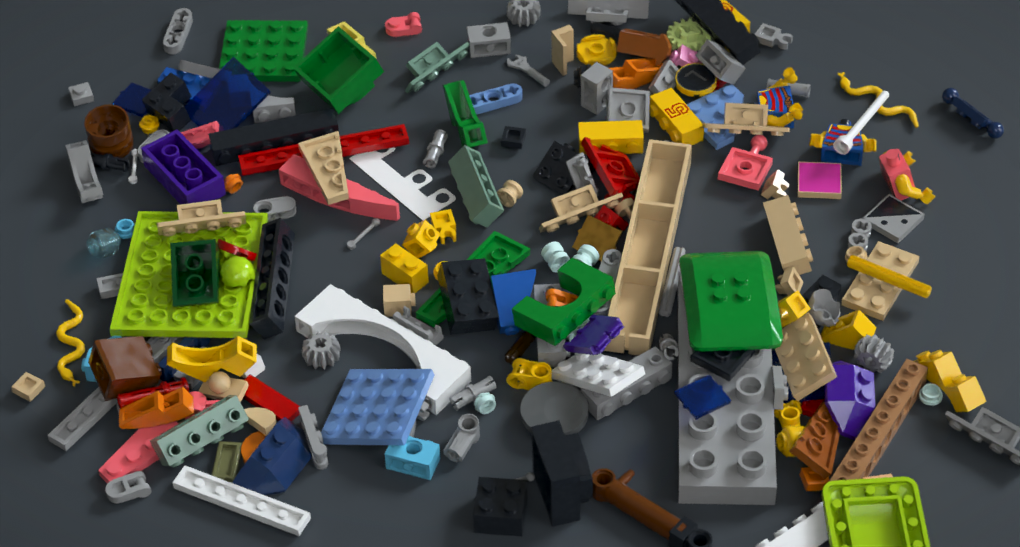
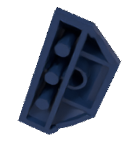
[232,417,312,496]

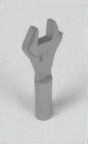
[507,55,550,87]

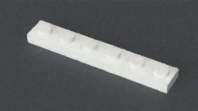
[172,466,311,536]

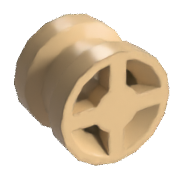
[497,180,523,207]

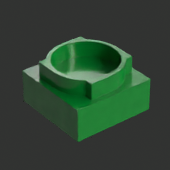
[293,26,384,114]

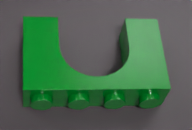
[512,258,616,346]

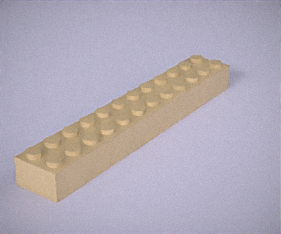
[604,139,692,356]

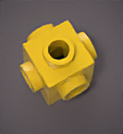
[402,220,440,259]

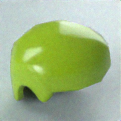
[220,256,255,287]

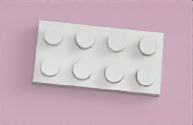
[551,353,645,397]

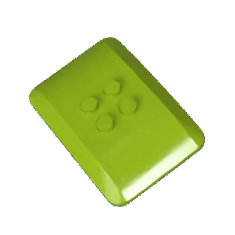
[822,476,930,547]

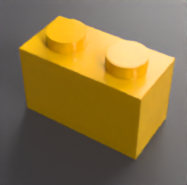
[380,243,429,293]

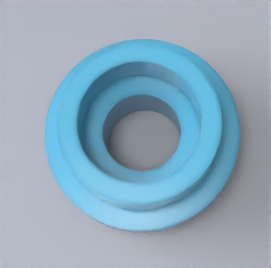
[115,219,135,239]

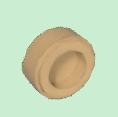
[614,198,634,219]

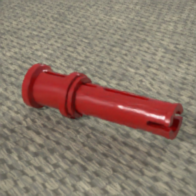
[117,377,189,409]

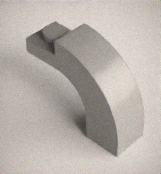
[65,140,103,203]

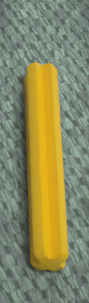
[847,255,932,298]

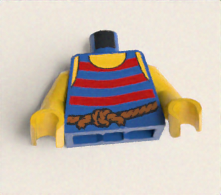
[745,67,803,128]
[809,119,876,166]

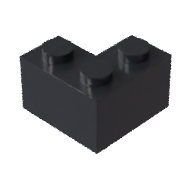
[142,73,192,131]

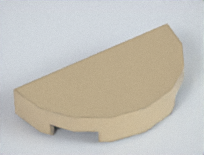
[244,407,276,436]

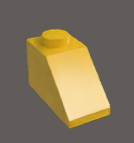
[820,310,877,350]

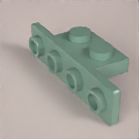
[405,42,470,94]

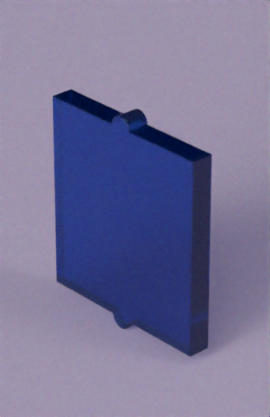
[112,83,151,117]
[675,374,731,420]

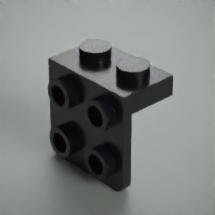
[533,141,595,195]

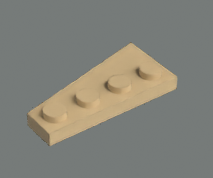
[298,131,349,205]

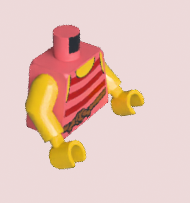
[879,149,936,204]

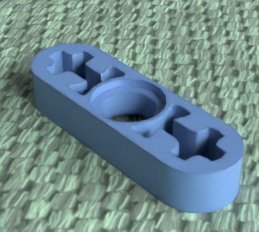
[469,84,522,115]

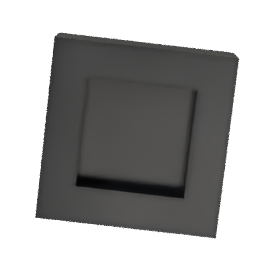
[501,126,526,149]

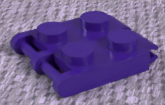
[563,314,624,355]

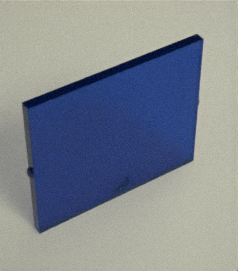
[184,56,271,132]

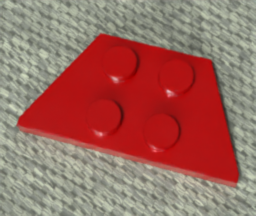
[580,137,640,196]

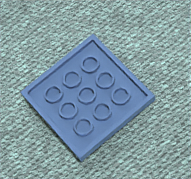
[321,369,435,445]

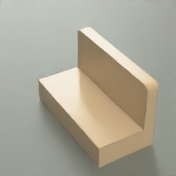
[551,25,574,76]

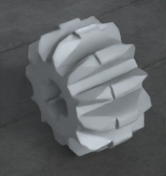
[507,0,541,27]
[302,331,341,370]
[853,334,894,373]

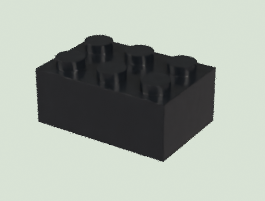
[437,258,499,335]

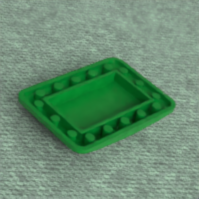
[679,251,783,351]

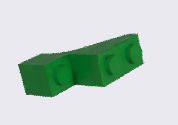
[442,80,488,148]

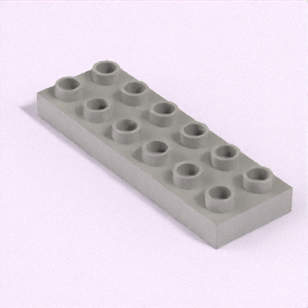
[677,271,777,505]

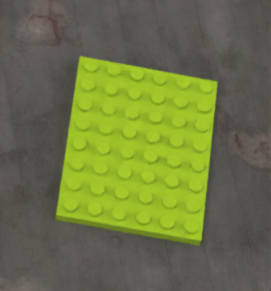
[110,211,268,338]

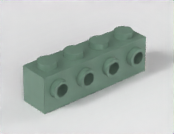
[448,145,504,228]
[150,395,249,468]

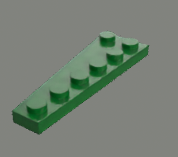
[416,231,530,328]

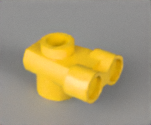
[774,400,802,429]

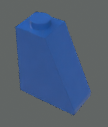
[490,269,536,335]

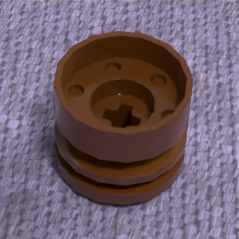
[84,104,134,158]

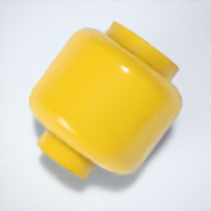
[776,426,805,457]

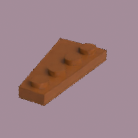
[789,400,840,479]

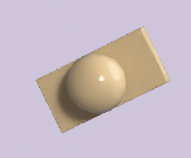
[198,371,249,403]

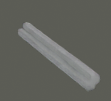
[659,246,686,317]

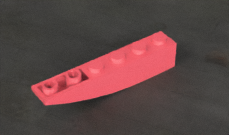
[279,154,400,221]

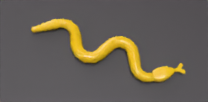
[837,72,919,128]
[56,299,85,386]

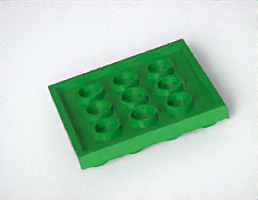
[219,20,308,82]

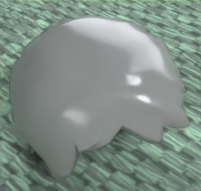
[807,289,840,327]

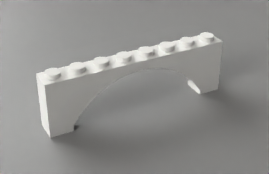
[295,284,471,415]

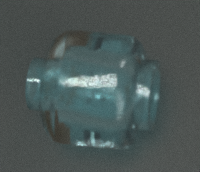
[86,228,121,259]

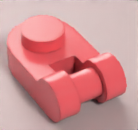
[385,12,422,37]

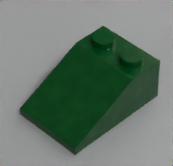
[170,239,220,308]

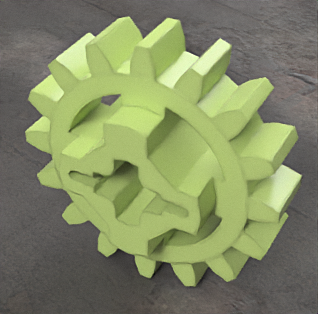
[667,18,711,52]

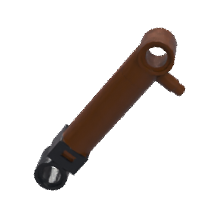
[592,468,713,547]

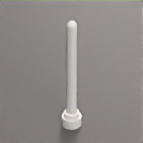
[833,91,889,155]

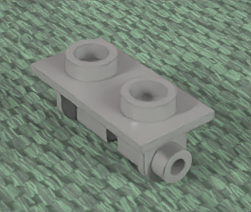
[566,152,599,196]

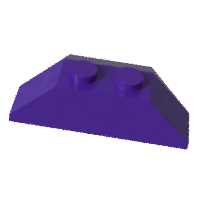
[824,360,875,440]

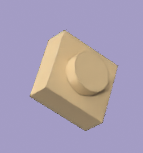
[11,372,45,402]

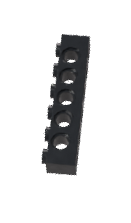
[249,218,295,340]

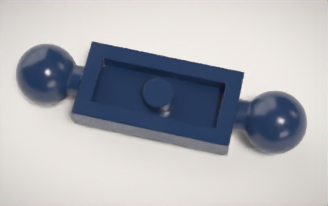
[942,88,1004,139]

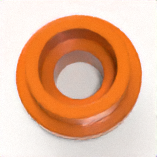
[224,174,243,194]

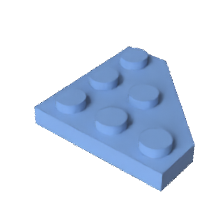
[686,84,744,150]

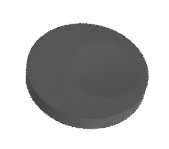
[520,382,589,436]

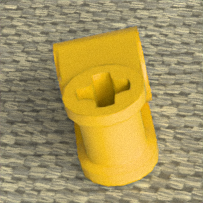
[506,358,552,390]

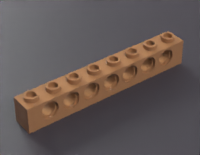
[829,359,928,482]

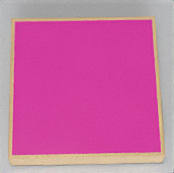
[798,161,842,199]

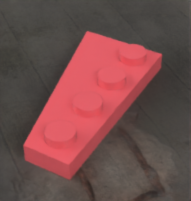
[98,421,179,484]

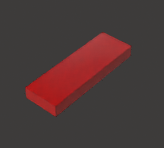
[243,374,300,422]

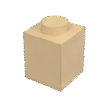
[383,284,416,317]

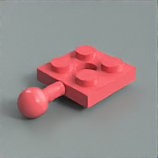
[718,135,773,191]

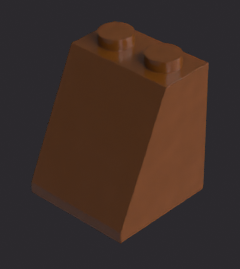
[88,336,162,401]

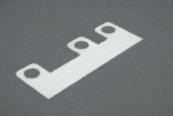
[349,147,456,220]

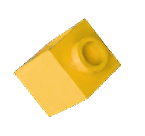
[778,290,810,328]

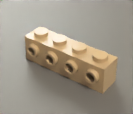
[763,195,813,275]

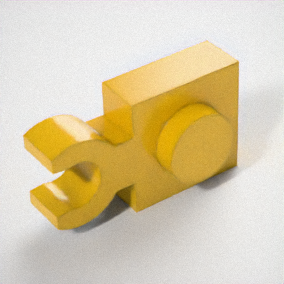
[430,209,456,244]

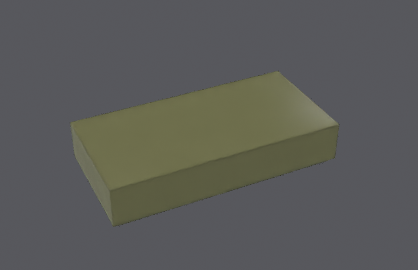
[212,441,243,483]

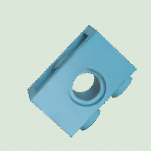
[385,436,440,480]

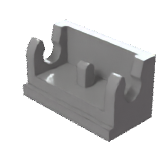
[393,306,444,346]

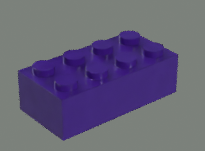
[141,130,226,205]

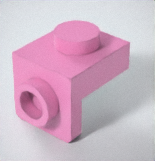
[669,45,702,67]

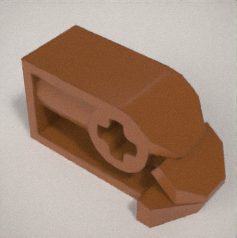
[617,28,672,65]

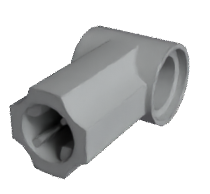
[444,414,480,463]

